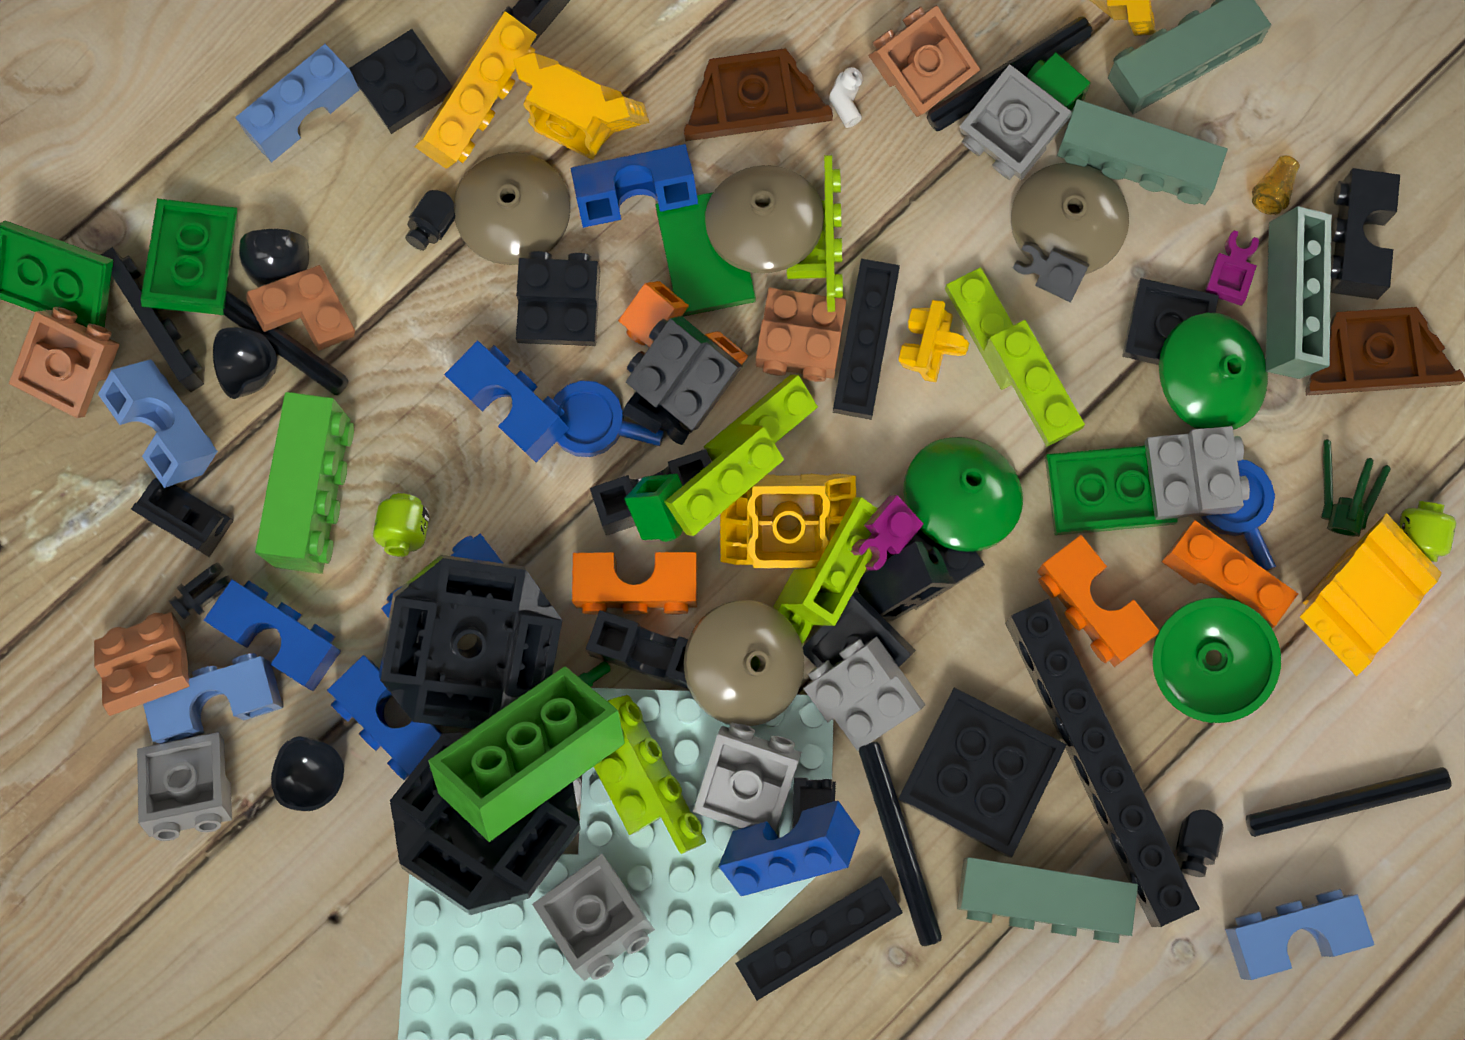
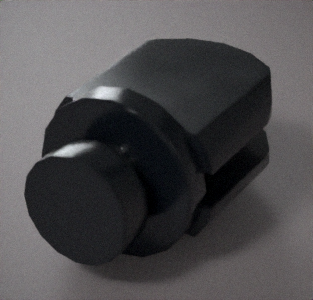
[405,190,455,251]
[169,563,232,619]
[1176,809,1224,877]

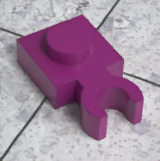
[1204,230,1259,306]
[851,495,923,570]

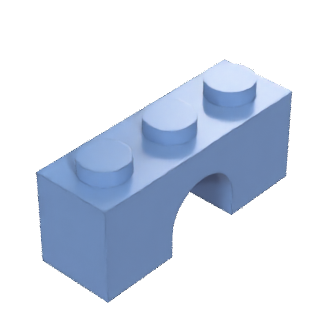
[235,44,359,163]
[98,359,218,488]
[143,653,283,744]
[1225,889,1375,980]

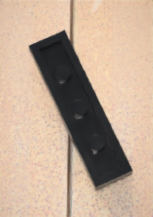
[100,247,204,392]
[832,258,900,420]
[735,876,903,1001]

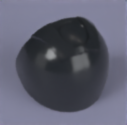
[239,229,309,287]
[213,327,278,399]
[271,736,344,811]

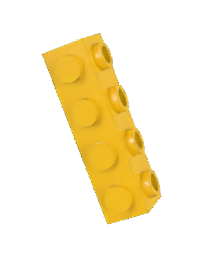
[414,11,537,169]

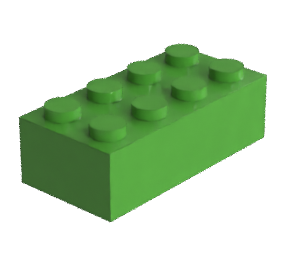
[255,392,354,574]
[428,666,625,842]

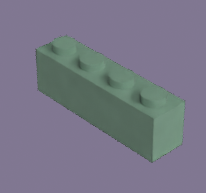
[1108,0,1271,115]
[1057,99,1228,205]
[1266,206,1332,379]
[957,857,1138,943]

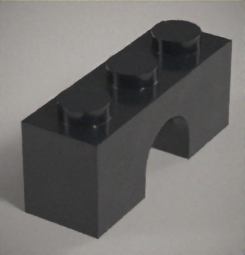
[1331,168,1400,300]
[590,449,711,536]
[586,610,689,689]

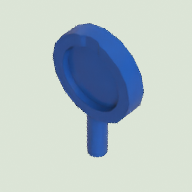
[553,381,664,457]
[1200,460,1276,571]

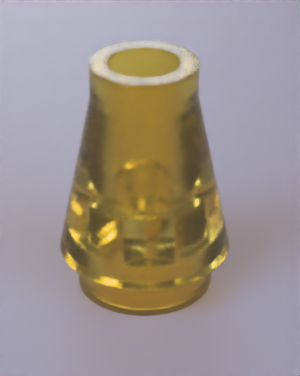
[1252,155,1300,215]

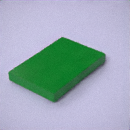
[655,192,756,317]
[141,198,238,315]
[0,220,113,328]
[1045,445,1178,536]

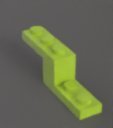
[945,267,1085,447]
[664,374,818,536]
[750,497,878,671]

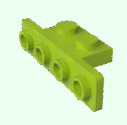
[787,155,843,312]
[593,695,706,854]

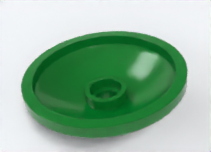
[1159,313,1268,430]
[903,437,1023,552]
[1152,597,1281,723]

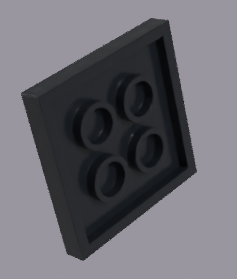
[898,687,1067,858]

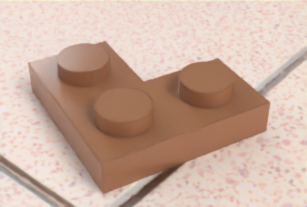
[246,265,355,351]

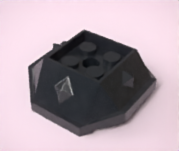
[379,555,563,729]
[390,732,581,915]

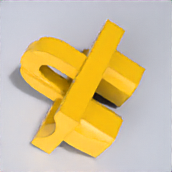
[898,300,969,382]

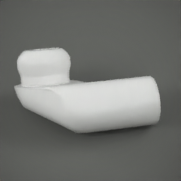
[830,67,863,128]

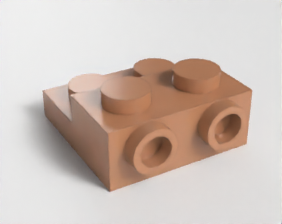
[868,5,981,117]
[756,288,847,382]
[9,307,120,418]
[94,612,189,716]

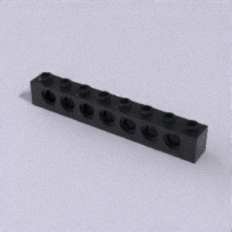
[1005,599,1200,927]

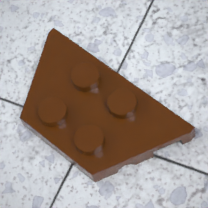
[684,48,833,142]
[1305,307,1465,396]

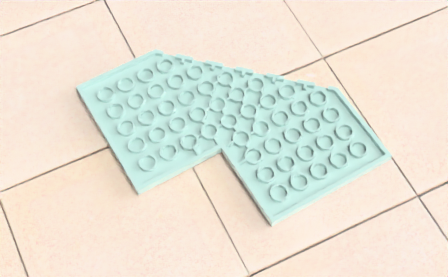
[398,688,833,1040]

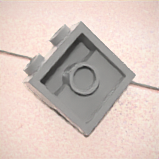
[960,64,1072,180]
[1144,426,1250,520]
[803,636,926,751]
[693,723,802,833]
[137,732,232,841]
[532,854,655,981]

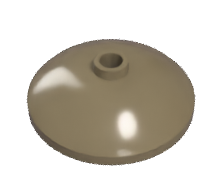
[454,152,570,265]
[1011,163,1129,274]
[705,165,824,273]
[684,600,804,726]

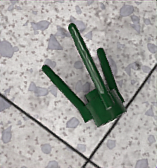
[1321,439,1391,537]

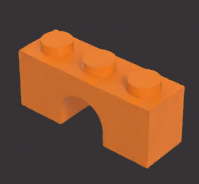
[618,281,748,365]
[1161,520,1299,628]
[1037,535,1160,667]
[572,552,697,615]

